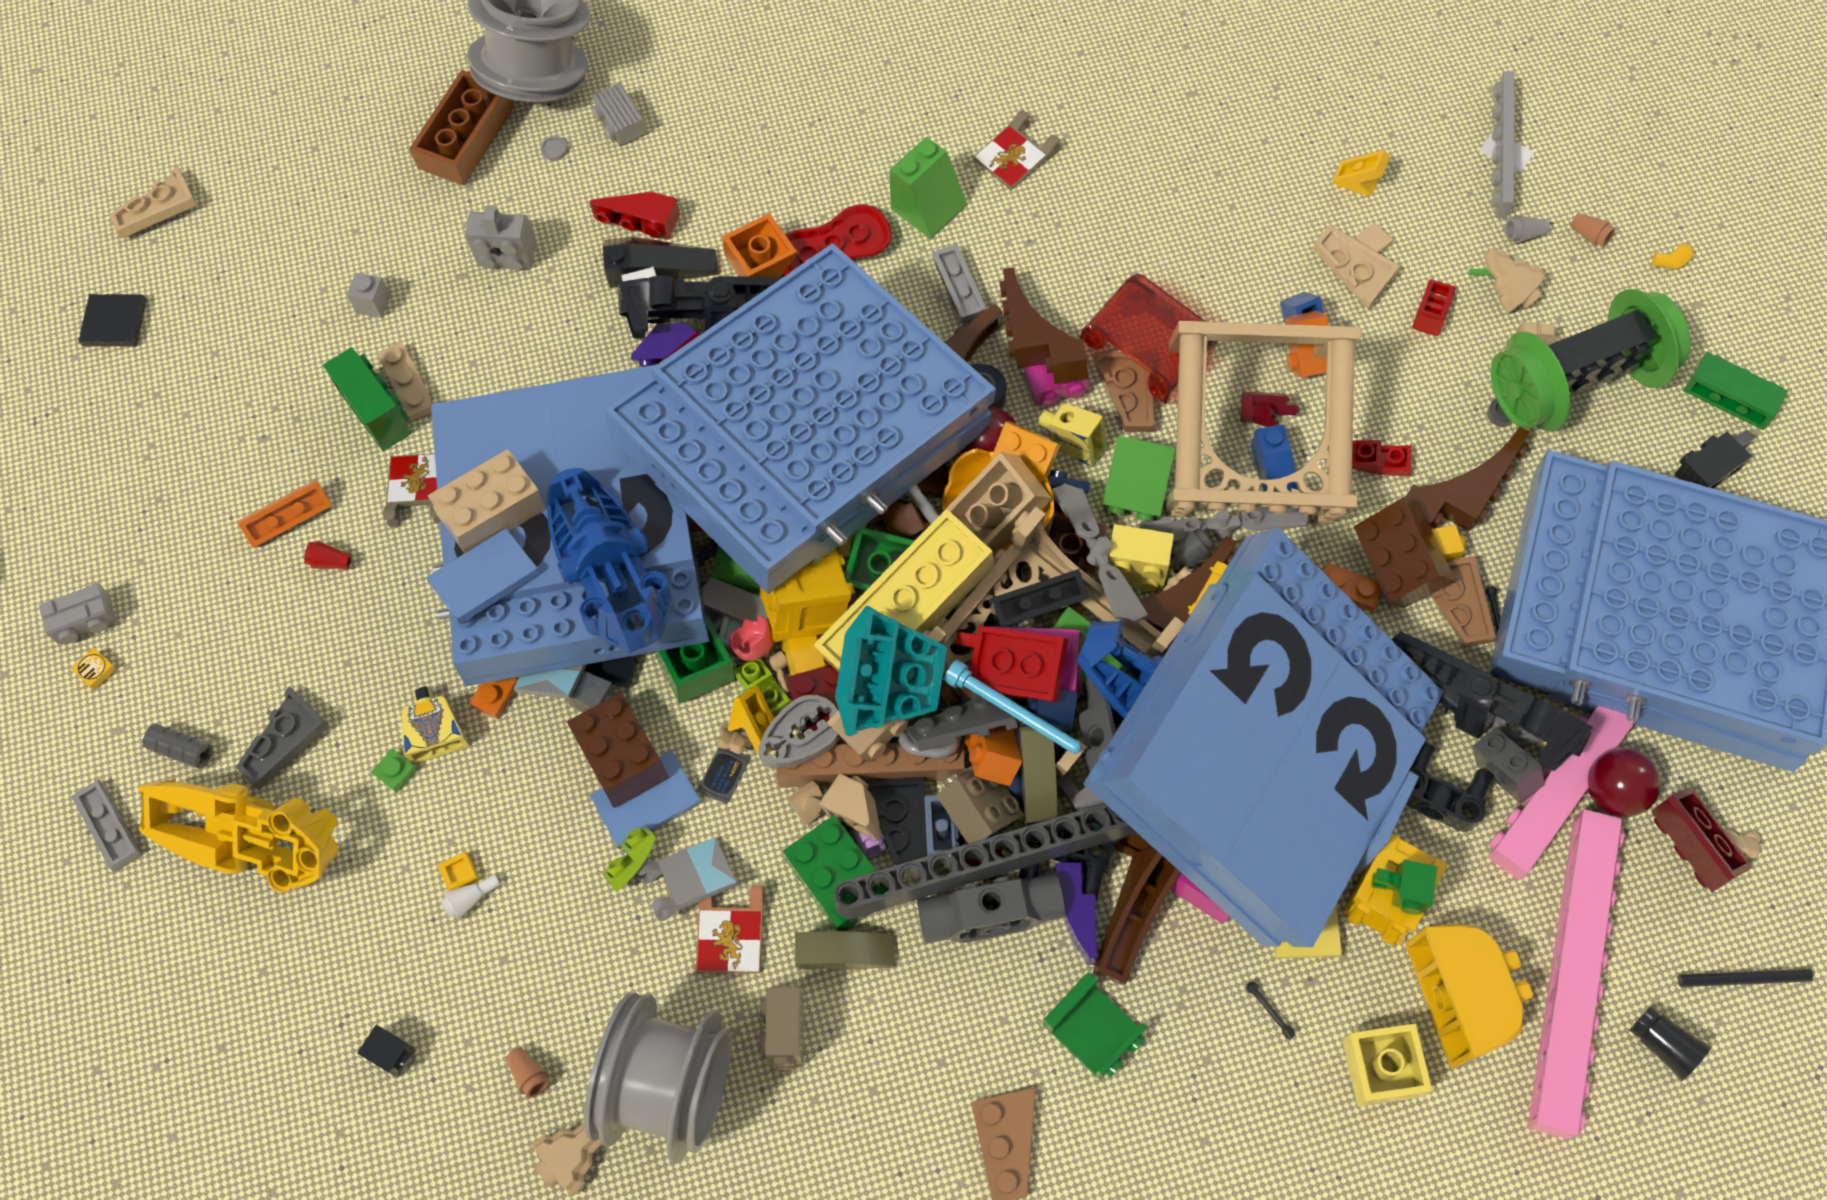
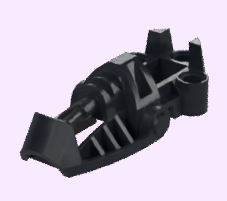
[618,275,781,340]
[1391,631,1595,772]

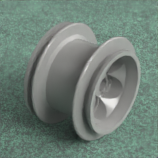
[467,0,590,102]
[584,992,732,1165]

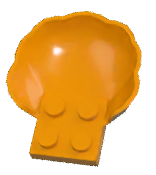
[942,421,1061,551]

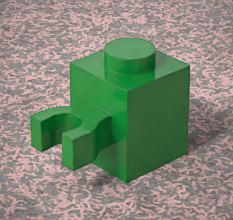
[1371,859,1437,915]

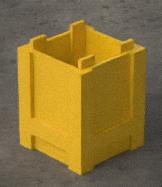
[760,548,855,642]
[1342,833,1448,946]

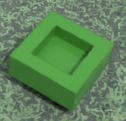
[371,749,418,793]

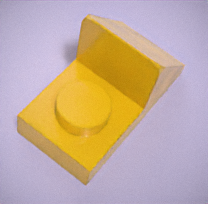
[1332,149,1391,196]
[728,685,774,755]

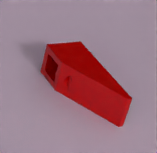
[589,191,680,240]

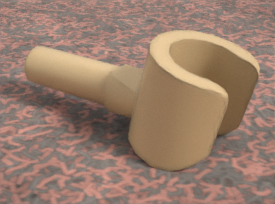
[769,651,790,695]

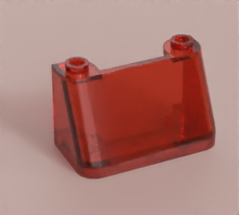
[1080,273,1218,404]

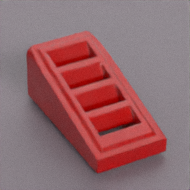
[1412,279,1456,336]

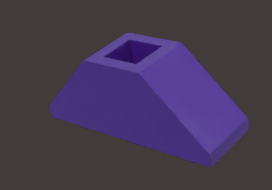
[631,322,696,367]

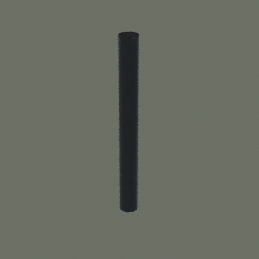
[1677,968,1813,987]

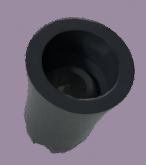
[1630,1006,1712,1082]

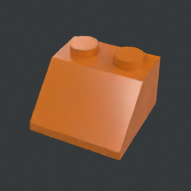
[722,213,797,278]

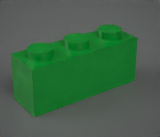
[1683,352,1788,430]

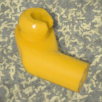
[1652,243,1694,269]

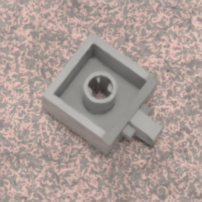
[465,205,536,270]

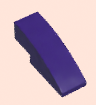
[1054,863,1097,965]

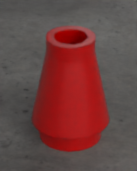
[304,540,352,570]

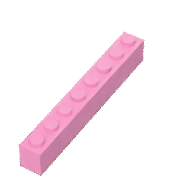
[1487,706,1635,880]

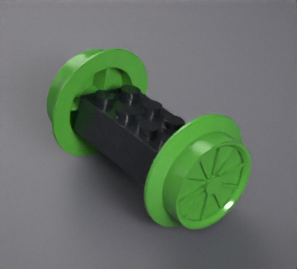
[1490,289,1691,431]

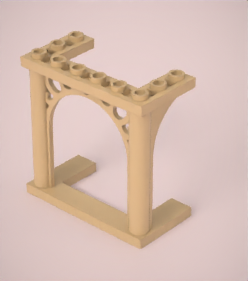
[1164,321,1361,523]
[922,507,1184,781]

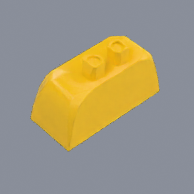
[1405,924,1533,1069]

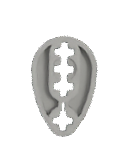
[758,695,840,768]

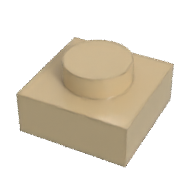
[787,780,825,826]

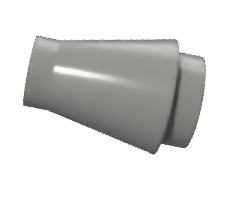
[1504,215,1549,243]

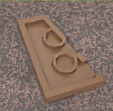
[1094,352,1154,432]
[1430,556,1496,647]
[971,1087,1036,1200]

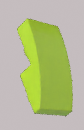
[734,659,791,718]
[602,825,656,892]

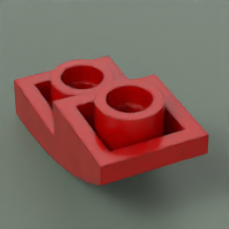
[1352,440,1411,476]

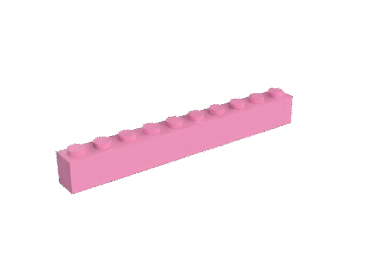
[1527,809,1624,1140]

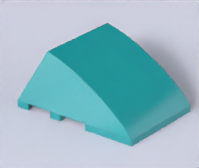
[835,606,947,736]

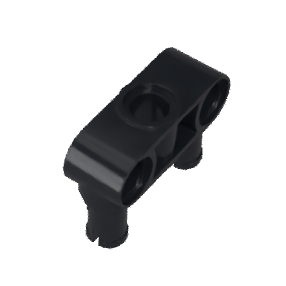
[1406,742,1494,832]
[1018,821,1114,901]

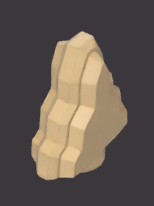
[1483,248,1546,313]
[531,1123,603,1197]

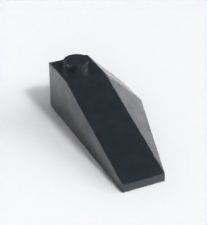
[602,236,718,288]

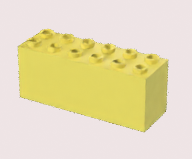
[814,509,994,672]

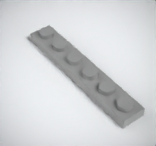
[1491,71,1515,219]

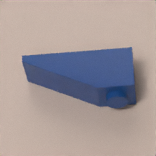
[1250,424,1298,492]

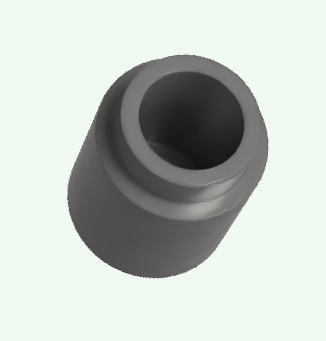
[1170,528,1215,570]

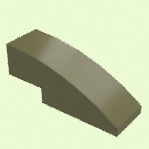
[1020,724,1057,823]
[795,931,895,971]

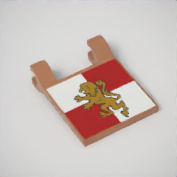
[696,885,765,973]

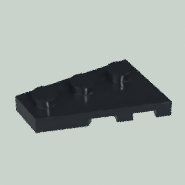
[865,777,927,865]

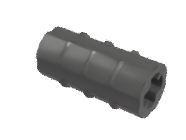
[142,723,213,769]

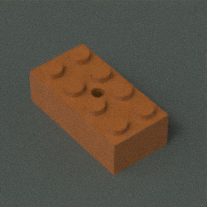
[409,69,515,186]

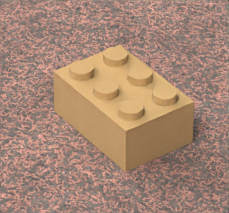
[427,449,546,553]
[942,452,1052,552]

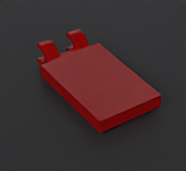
[951,625,1069,703]

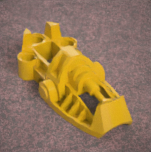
[138,779,338,893]

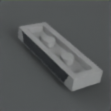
[932,244,987,324]

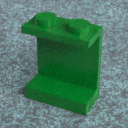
[1042,972,1147,1080]

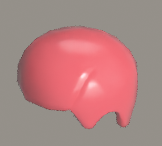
[729,615,774,661]

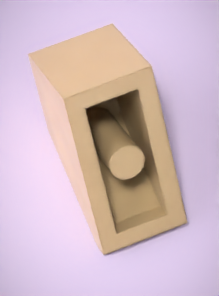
[819,773,881,841]

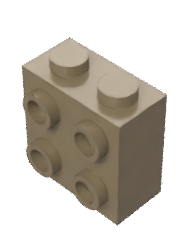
[936,766,1024,844]
[759,987,804,1072]

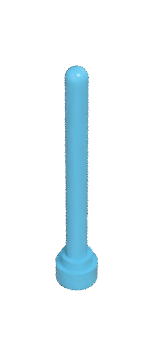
[944,660,1082,754]

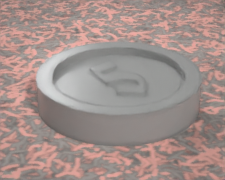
[540,136,568,161]

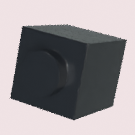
[357,1024,417,1078]

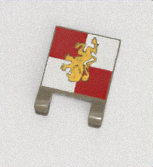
[973,110,1060,190]
[383,453,440,527]

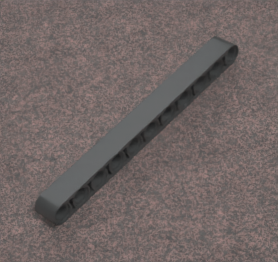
[834,803,1137,919]

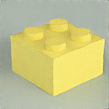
[1108,524,1174,591]
[1342,1023,1433,1107]

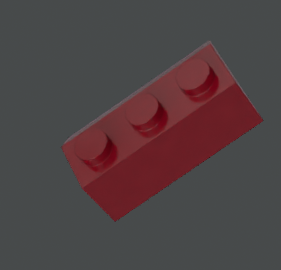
[1651,787,1753,892]

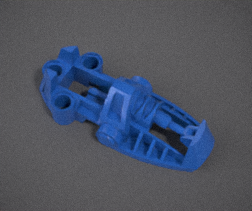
[547,468,672,653]
[1077,620,1163,719]

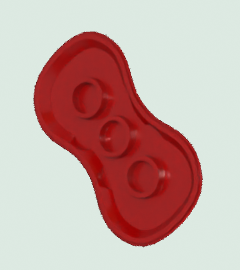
[783,204,892,275]

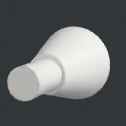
[440,875,500,920]

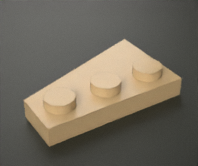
[1313,224,1400,309]

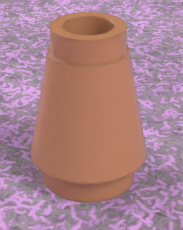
[1570,212,1615,247]
[506,1047,550,1098]

